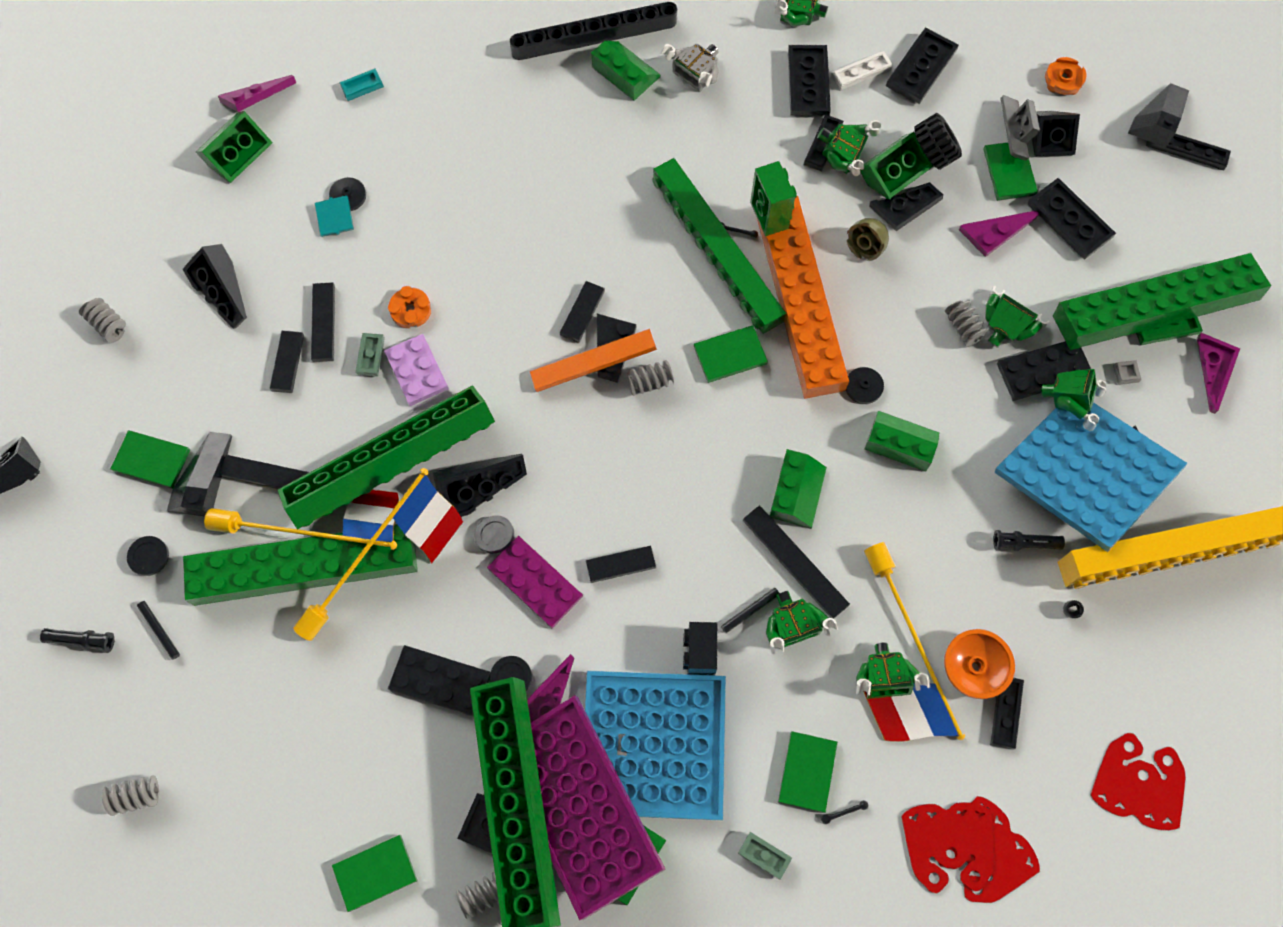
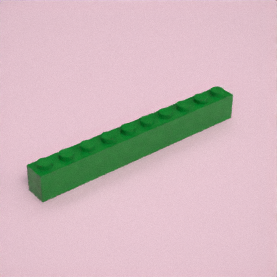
[652,158,786,334]

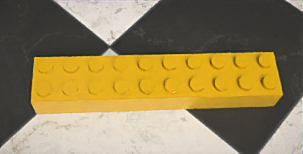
[1057,506,1283,589]

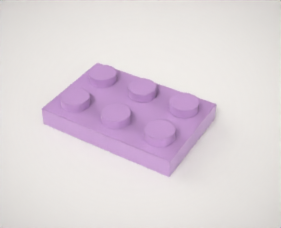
[384,334,449,406]

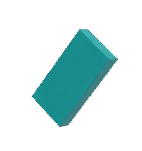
[339,68,384,101]

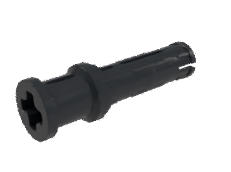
[993,530,1065,551]
[40,628,115,653]

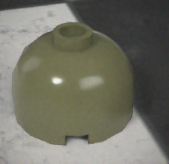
[847,218,889,261]

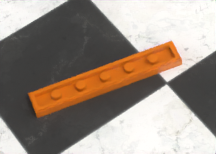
[530,329,657,392]

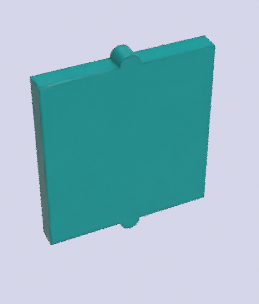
[315,196,354,237]

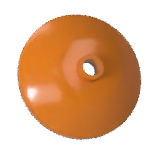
[944,629,1015,699]

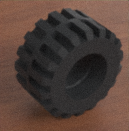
[914,113,962,170]

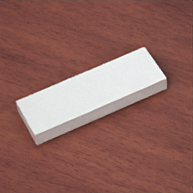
[832,51,893,90]

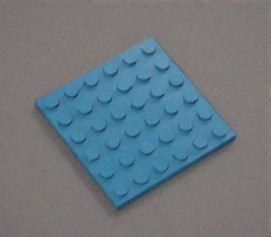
[994,402,1187,552]
[585,671,726,821]

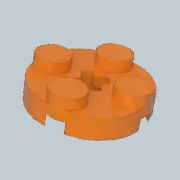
[1045,57,1087,95]
[388,286,431,328]

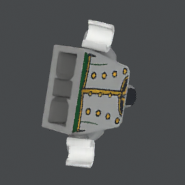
[661,44,719,92]

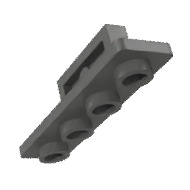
[1000,95,1040,161]

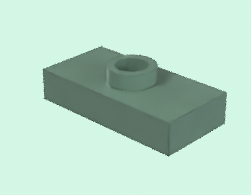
[355,333,385,376]
[738,832,792,880]

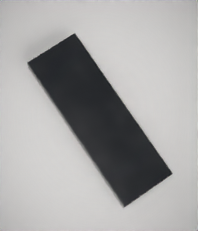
[804,114,844,172]
[560,281,605,343]
[270,330,304,393]
[586,546,656,583]
[990,678,1024,750]

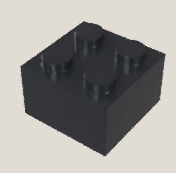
[683,622,717,676]

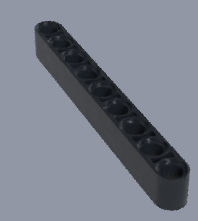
[510,2,678,60]

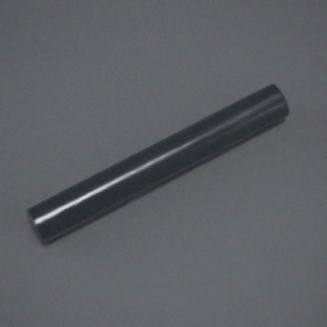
[721,588,779,633]
[137,601,180,660]

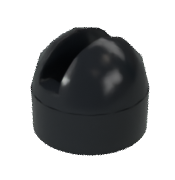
[1063,600,1084,619]

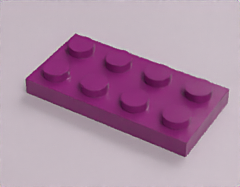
[487,535,583,629]

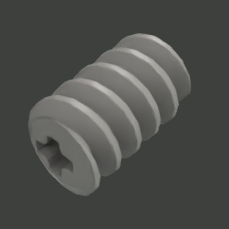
[79,298,126,343]
[945,300,988,347]
[627,360,674,396]
[102,775,159,816]
[456,872,499,919]

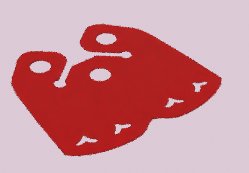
[1091,733,1186,831]
[937,796,1040,903]
[902,802,994,893]

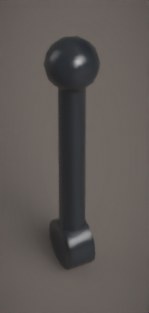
[721,222,758,238]
[821,800,869,824]

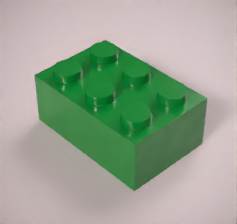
[750,161,797,237]

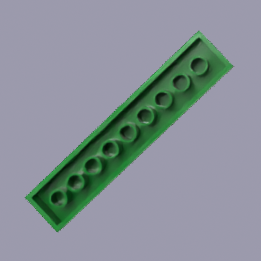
[1053,253,1272,350]
[278,385,495,530]
[183,524,418,606]
[470,677,561,927]

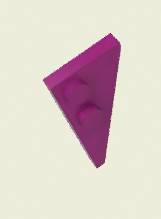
[218,75,296,112]
[959,211,1039,257]
[1197,333,1241,414]
[527,654,575,723]

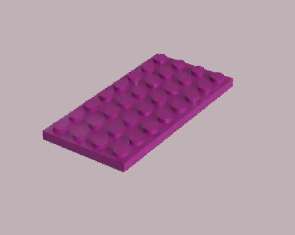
[531,695,666,921]

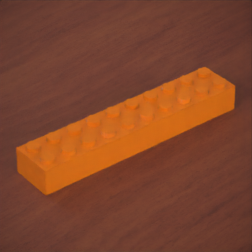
[757,196,849,399]

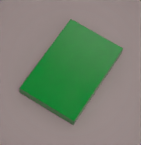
[983,142,1038,201]
[1136,317,1203,345]
[693,325,768,383]
[110,430,190,489]
[778,731,838,813]
[332,835,418,912]

